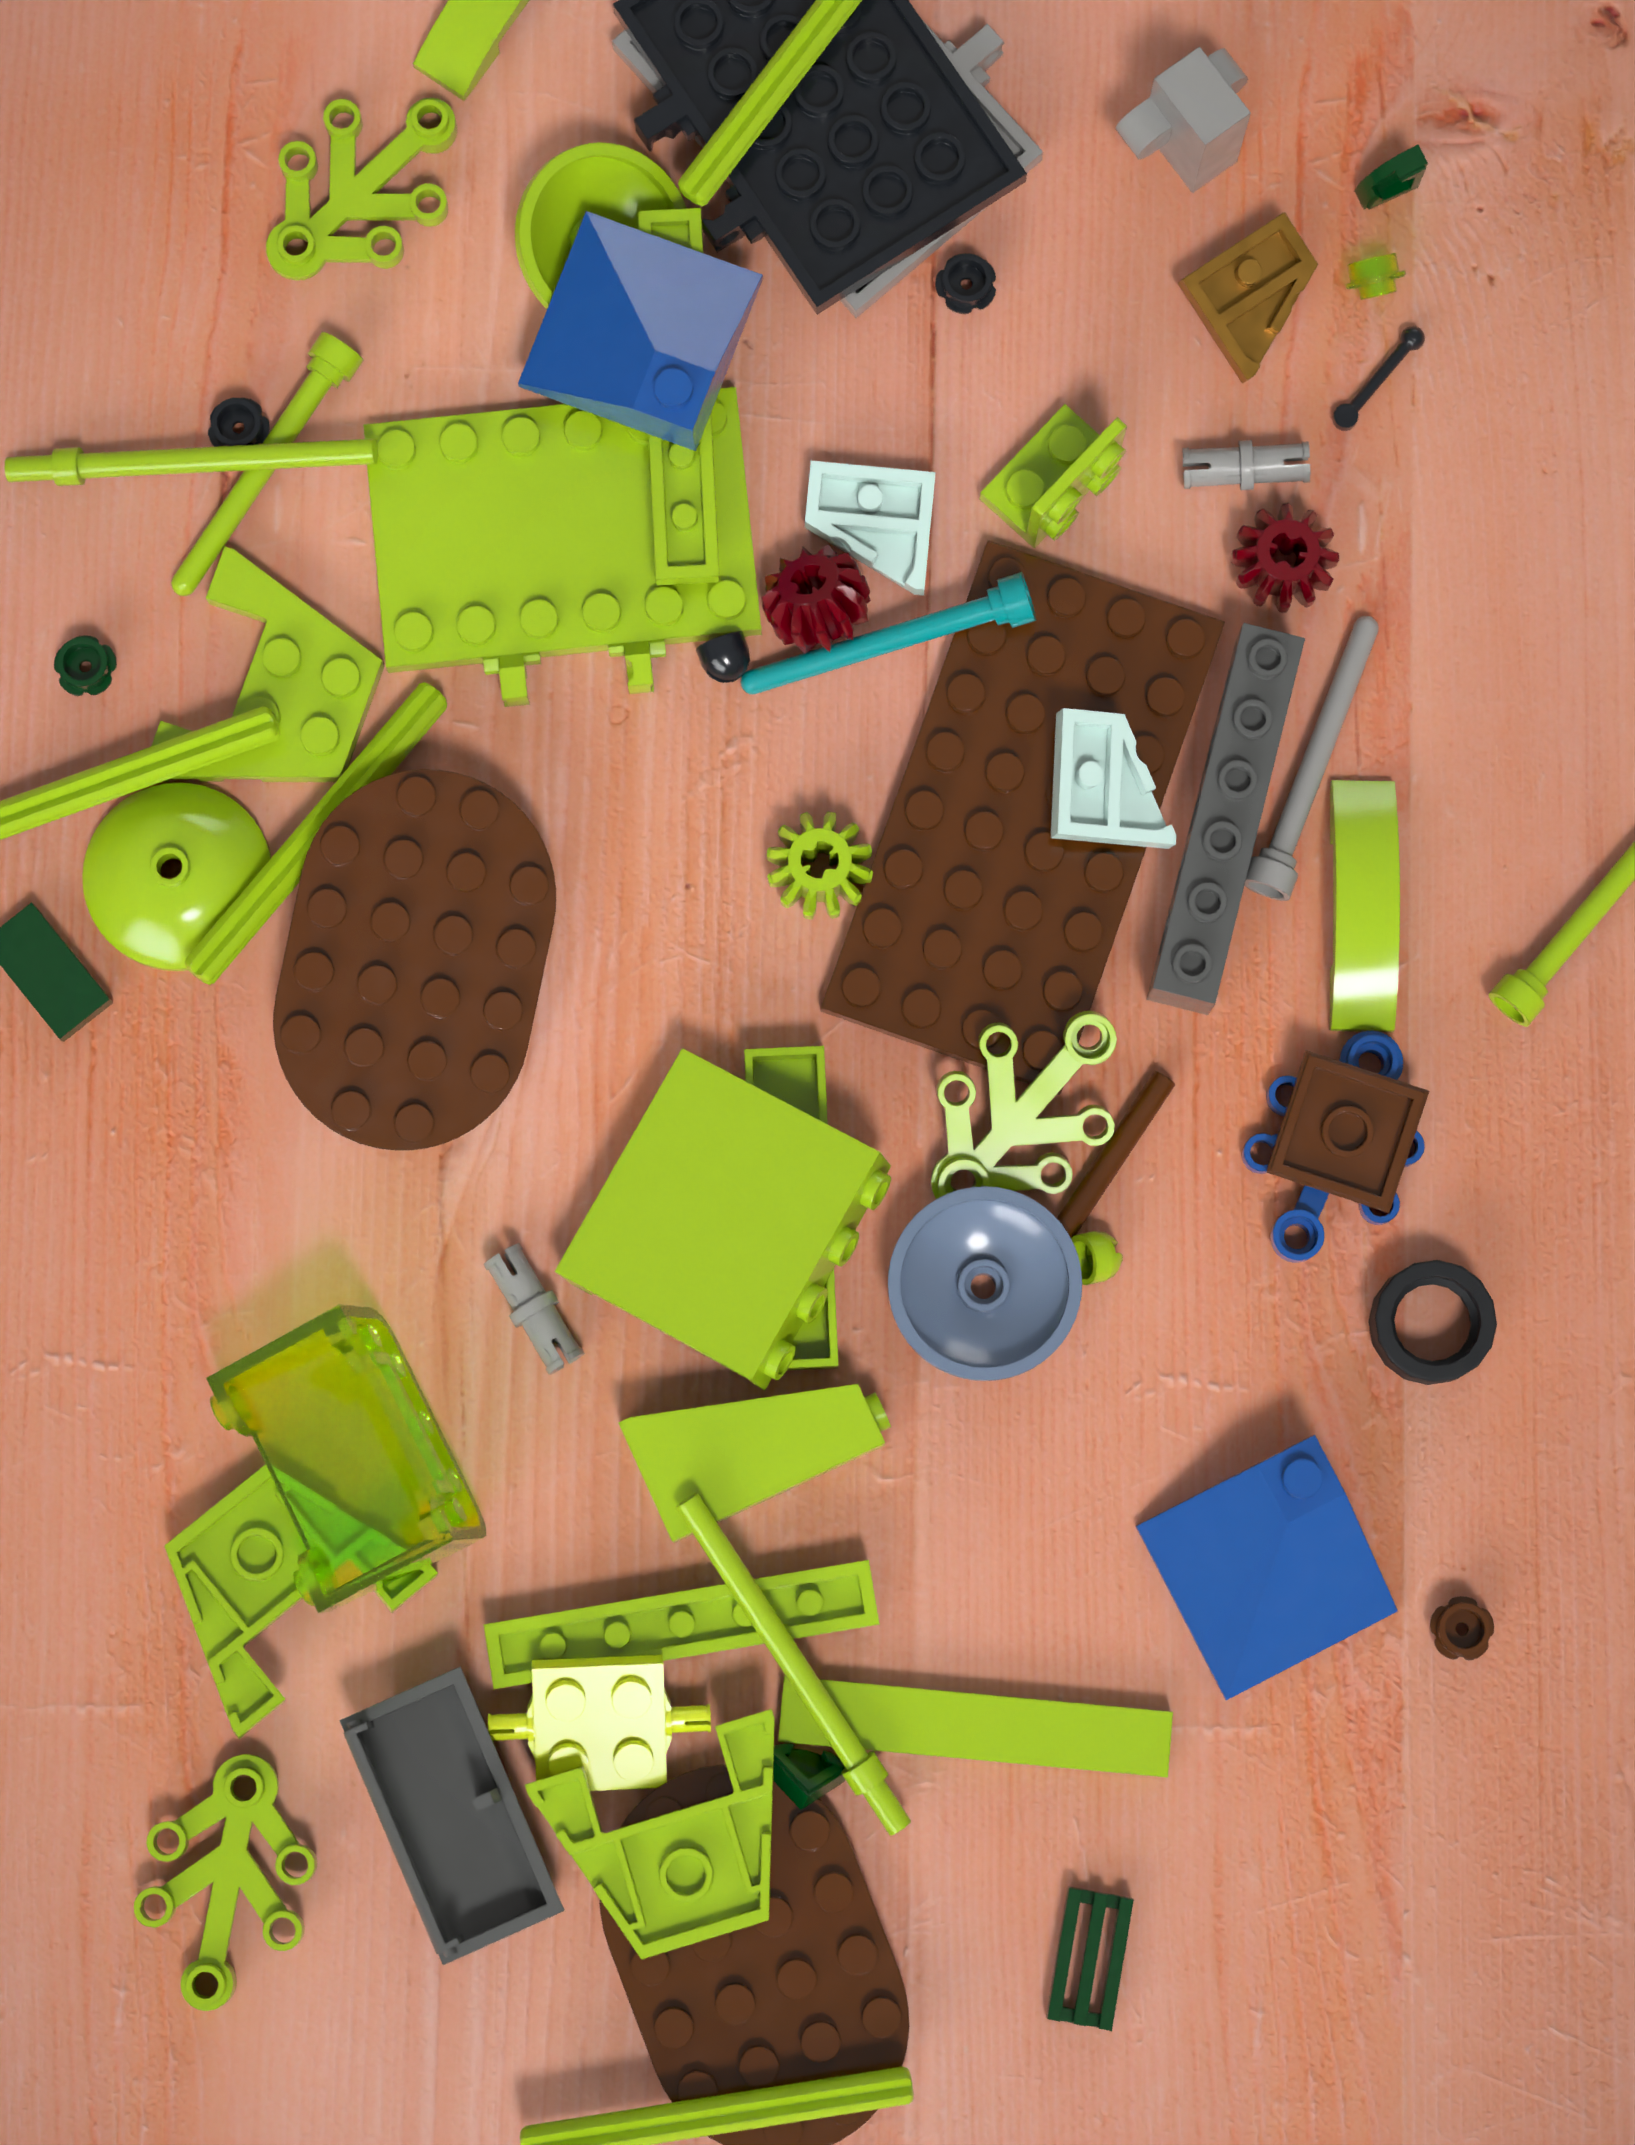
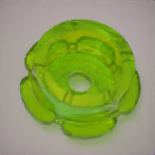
[1345,253,1406,300]

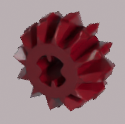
[1231,503,1339,613]
[761,544,871,654]

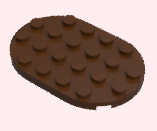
[273,769,556,1150]
[600,1764,909,2145]

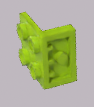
[979,404,1127,549]

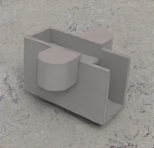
[1116,47,1251,193]

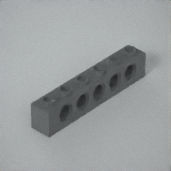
[1147,623,1305,1015]

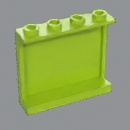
[554,1048,891,1390]

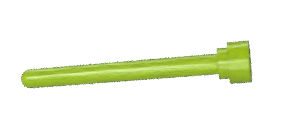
[171,332,364,596]
[1489,841,1635,1027]

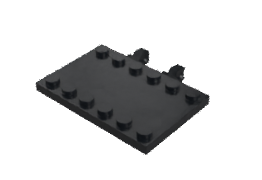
[613,0,1027,315]

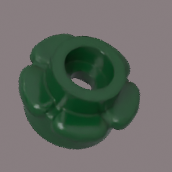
[54,635,117,696]

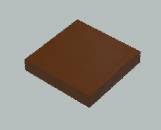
[1265,1050,1429,1213]

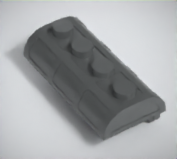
[340,1667,565,1965]

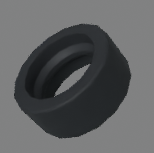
[1368,1260,1497,1385]

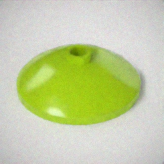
[515,142,686,309]
[82,783,271,971]

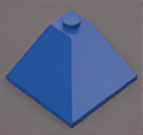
[518,211,763,451]
[1135,1435,1398,1700]

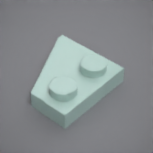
[805,461,936,596]

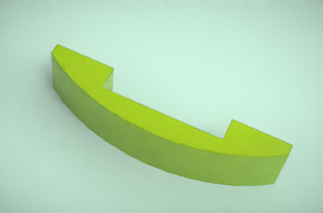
[413,0,530,101]
[1330,780,1400,1032]

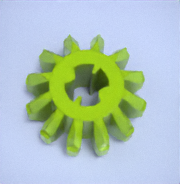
[767,811,873,919]

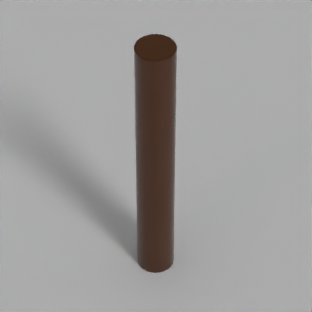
[1057,1071,1175,1238]

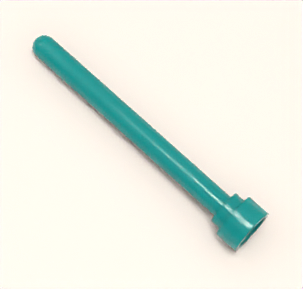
[740,572,1037,695]

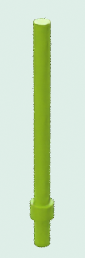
[4,439,378,486]
[676,1493,911,1836]

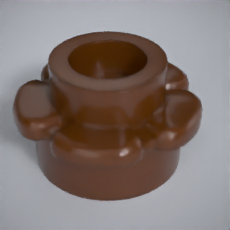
[1430,1596,1494,1660]

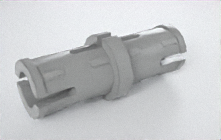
[1182,440,1310,490]
[484,1244,585,1375]

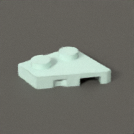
[1051,708,1176,849]

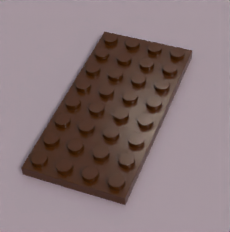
[821,541,1225,1095]

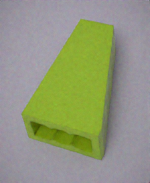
[618,1384,891,1543]

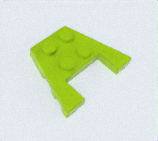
[151,546,385,782]
[164,1463,438,1739]
[525,1709,775,1959]

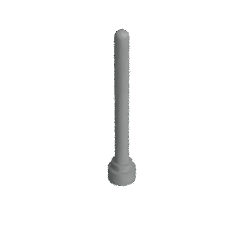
[1244,616,1379,901]

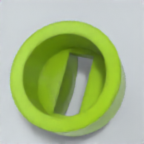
[1071,1231,1123,1285]

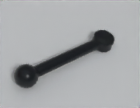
[1333,326,1425,431]

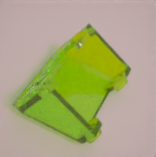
[206,1304,486,1613]

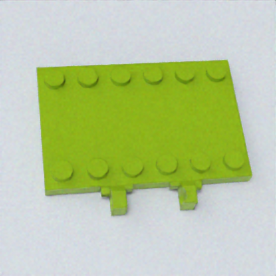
[363,387,762,707]

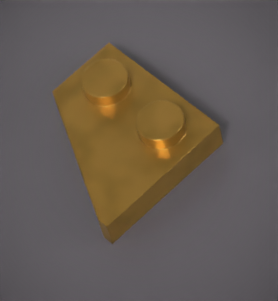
[1178,212,1318,384]

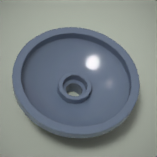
[888,1186,1082,1381]

